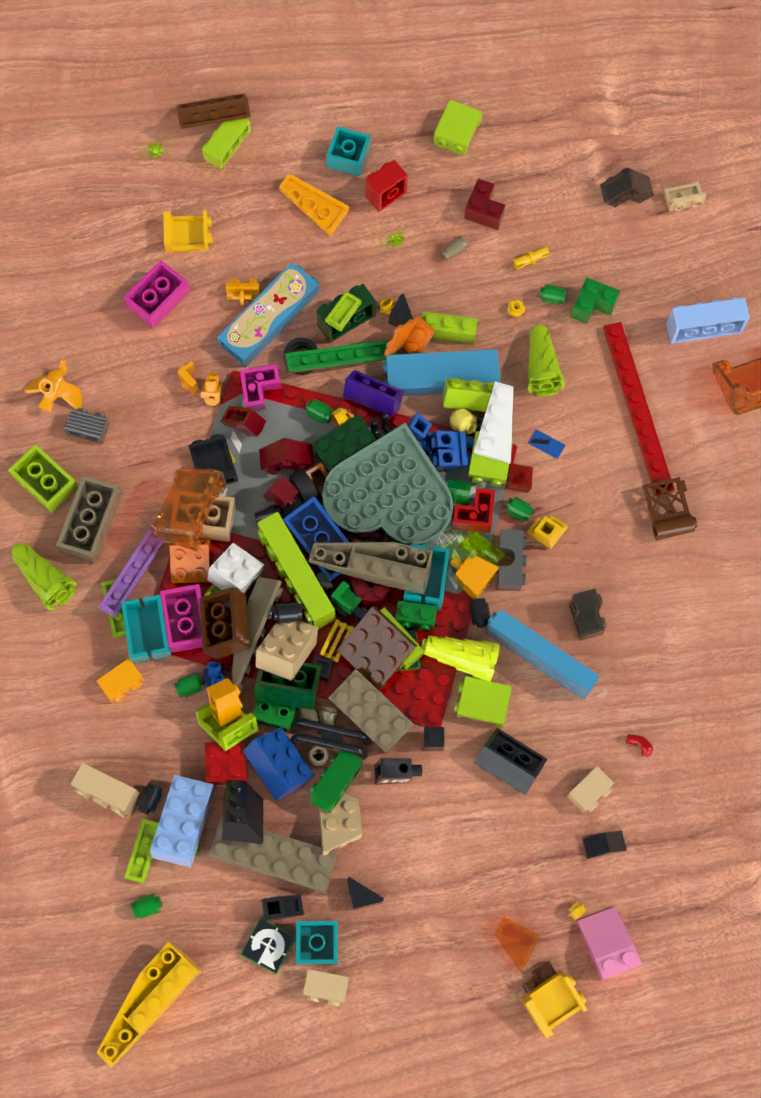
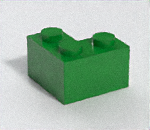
[571,277,620,324]

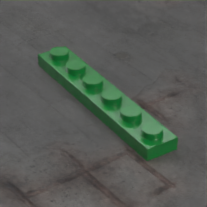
[285,340,396,373]

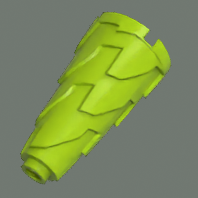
[527,324,565,397]
[11,543,77,610]

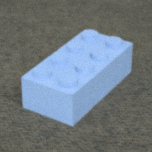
[666,297,750,344]
[150,775,214,868]

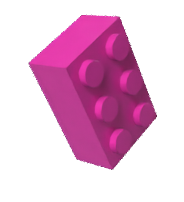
[123,260,190,329]
[160,584,202,653]

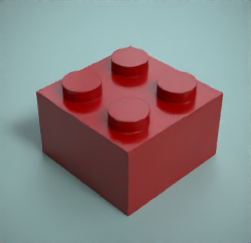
[366,160,408,212]
[205,740,248,786]

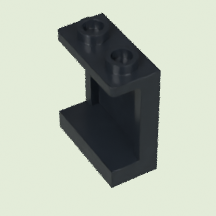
[188,434,239,492]

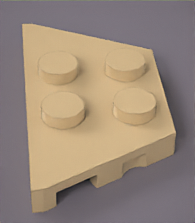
[318,793,362,855]

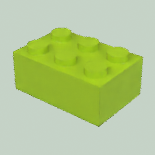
[8,444,78,514]

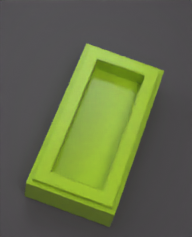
[325,291,362,331]

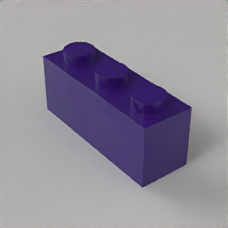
[343,370,404,418]

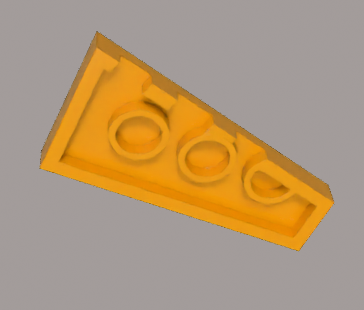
[279,173,349,237]

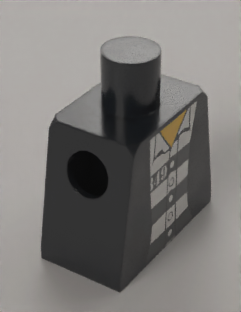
[374,758,422,785]

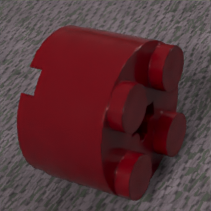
[352,577,391,607]

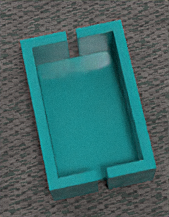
[403,543,450,611]
[121,595,172,664]

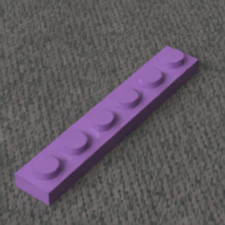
[98,514,172,618]

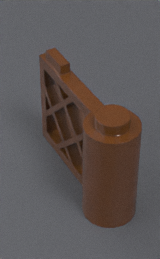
[642,477,697,540]

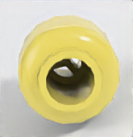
[450,409,477,436]

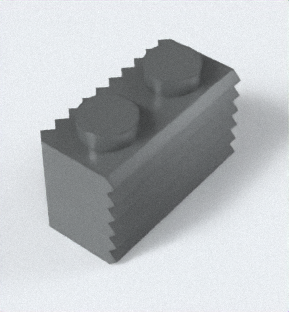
[64,408,110,444]

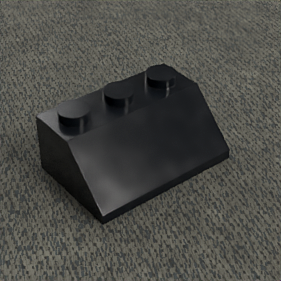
[474,728,548,795]
[222,780,263,844]

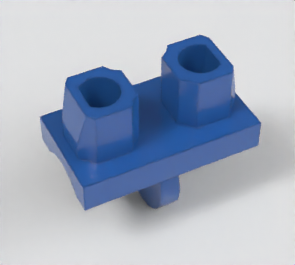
[203,661,225,689]

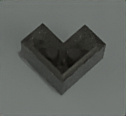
[600,167,654,207]
[569,589,606,641]

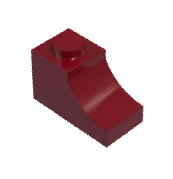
[220,406,267,437]
[263,476,299,508]

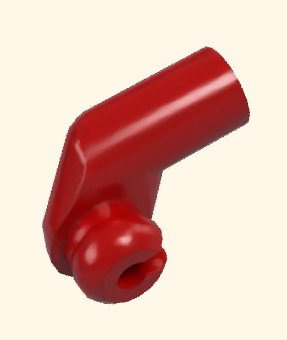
[626,734,653,757]

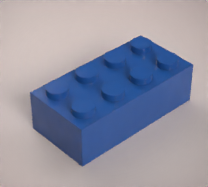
[283,496,349,582]

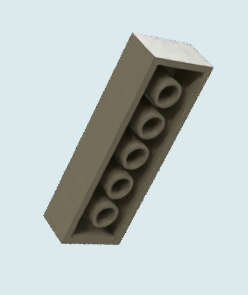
[208,817,338,895]

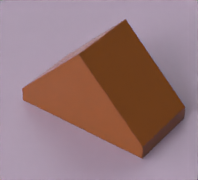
[305,462,328,503]

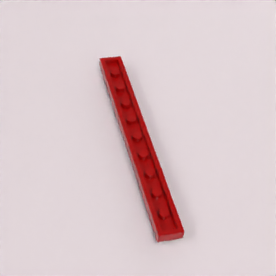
[603,322,675,496]

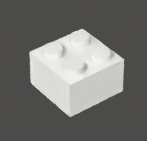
[207,543,264,594]

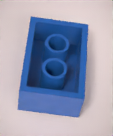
[243,727,315,801]

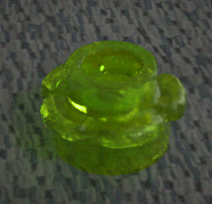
[149,141,163,159]
[388,232,405,247]

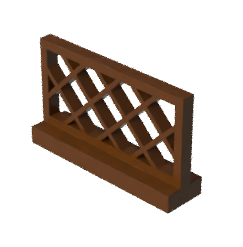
[176,93,251,129]

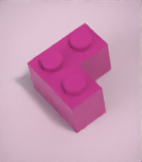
[240,364,282,411]

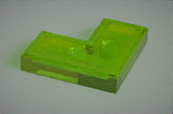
[458,532,505,565]

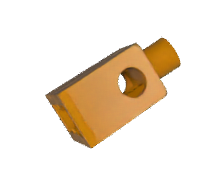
[449,554,499,600]

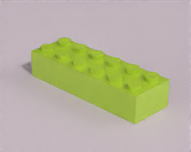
[256,512,336,629]

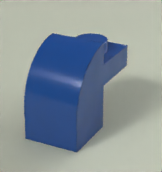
[407,413,432,456]

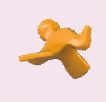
[24,359,82,412]

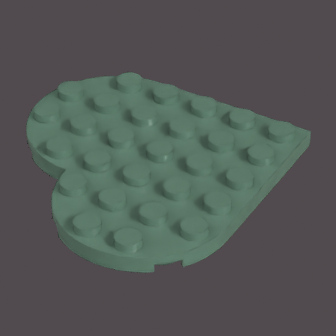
[322,423,453,545]

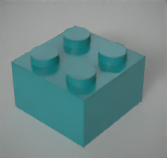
[326,126,371,177]
[296,921,338,965]

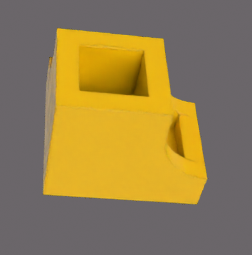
[527,515,568,549]

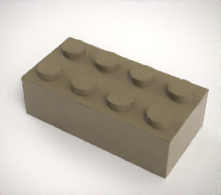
[56,476,122,563]
[329,669,414,753]

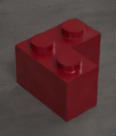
[464,178,506,230]
[259,438,314,475]

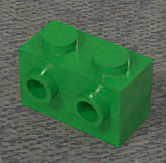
[396,601,437,631]
[253,700,297,733]

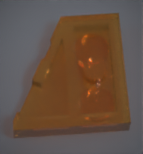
[494,916,540,972]

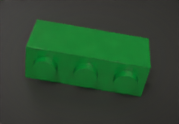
[309,751,363,814]

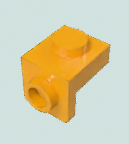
[177,361,199,394]

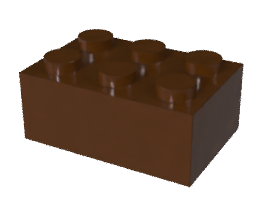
[200,587,250,659]

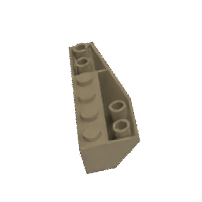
[309,542,433,595]
[231,577,283,693]

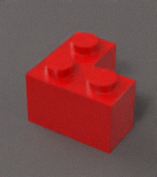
[452,488,495,533]

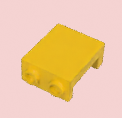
[163,210,212,253]
[520,971,587,1039]

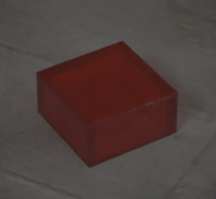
[505,463,533,493]

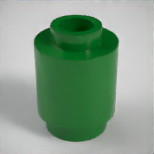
[539,284,567,305]
[305,399,334,424]
[504,496,534,522]
[174,672,205,698]
[131,893,163,919]

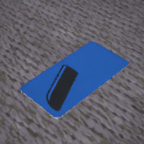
[529,430,565,459]

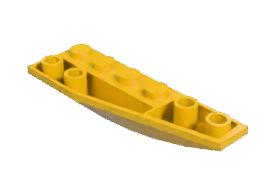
[96,942,202,1067]

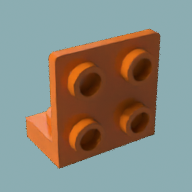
[384,316,436,356]
[169,539,211,583]

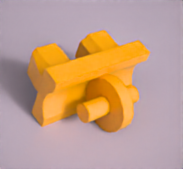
[226,278,260,305]
[201,373,223,406]

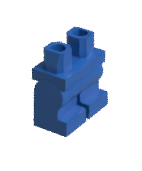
[430,430,474,471]

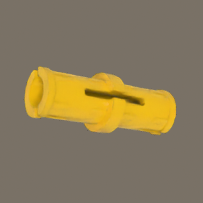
[512,246,550,270]

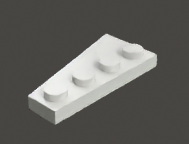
[474,381,513,464]

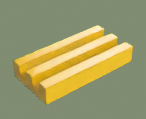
[320,619,354,663]

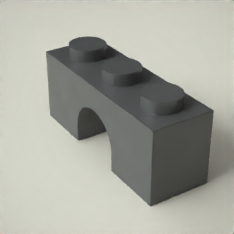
[497,529,527,591]

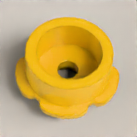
[379,297,396,314]
[507,300,525,317]
[568,902,587,921]

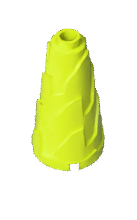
[421,636,500,681]

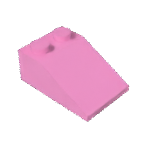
[577,907,642,980]

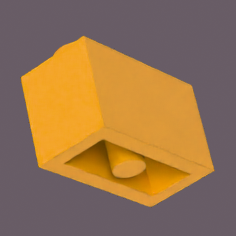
[97,658,145,704]
[207,678,243,727]

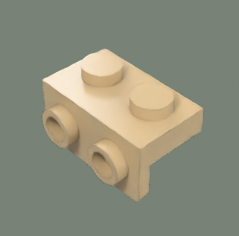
[663,182,707,211]

